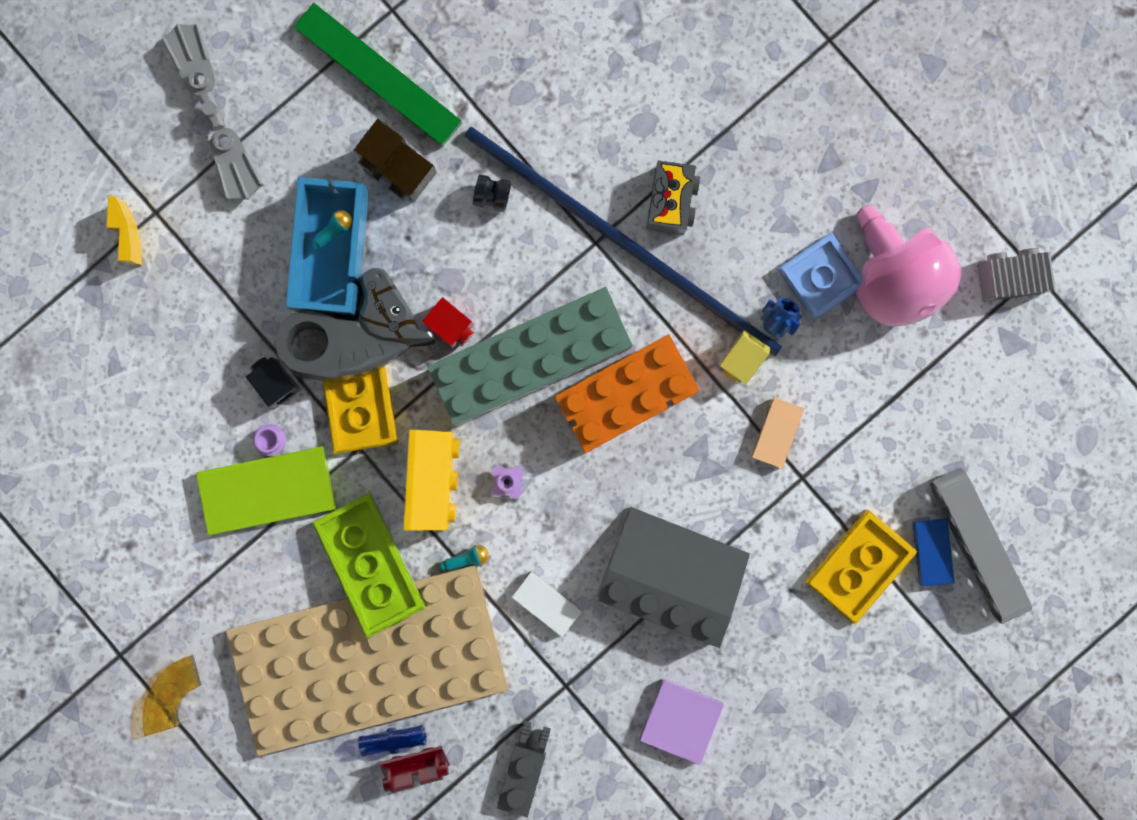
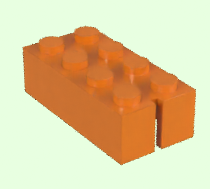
[554,334,700,454]

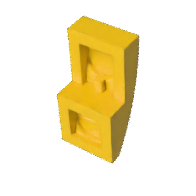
[107,196,142,266]

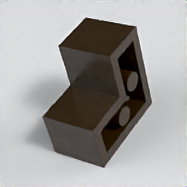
[353,118,437,202]

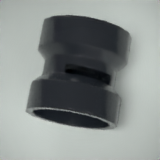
[473,174,511,212]

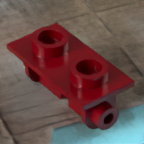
[379,746,450,793]

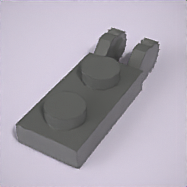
[497,721,551,818]

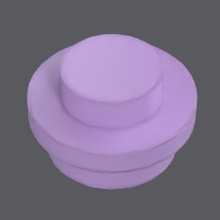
[253,424,286,456]

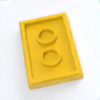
[322,366,399,454]
[805,509,918,625]

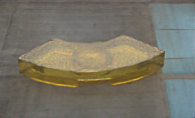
[142,654,202,736]

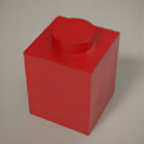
[422,297,474,349]

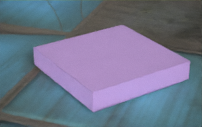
[639,679,724,765]

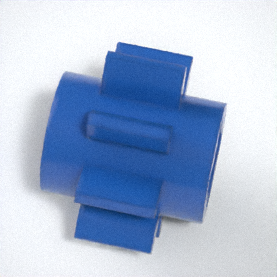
[760,298,802,337]

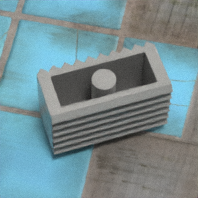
[977,248,1056,302]

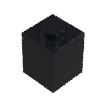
[245,357,301,409]

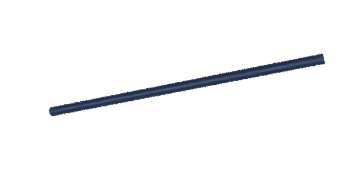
[464,126,782,357]

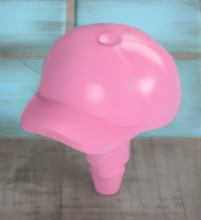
[856,205,962,327]

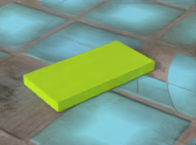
[196,446,336,535]
[312,493,427,639]

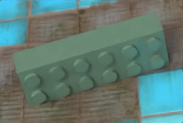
[427,287,633,426]

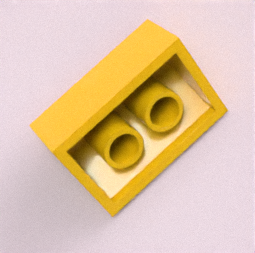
[404,429,460,530]

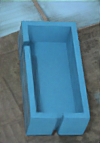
[286,177,369,317]

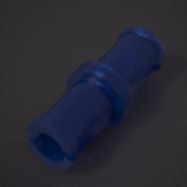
[358,724,427,757]

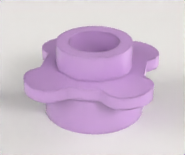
[491,465,524,498]

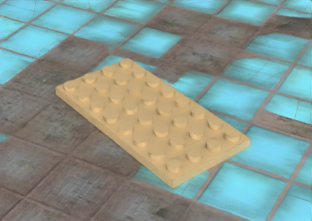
[226,566,509,756]

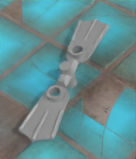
[162,24,263,200]

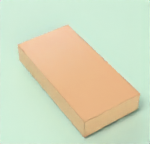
[751,397,805,469]

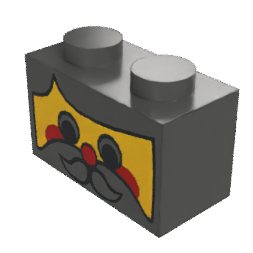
[646,160,700,235]

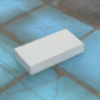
[512,571,582,637]

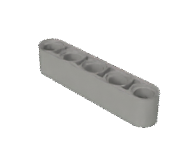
[930,468,1032,624]

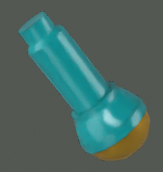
[311,210,353,250]
[440,545,489,572]

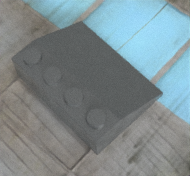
[596,507,750,649]

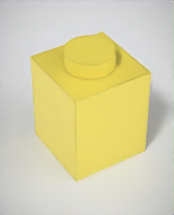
[720,330,770,385]

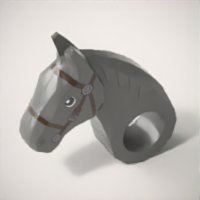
[274,268,435,382]

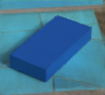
[912,518,955,587]

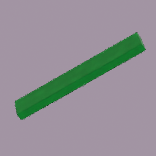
[294,2,462,148]

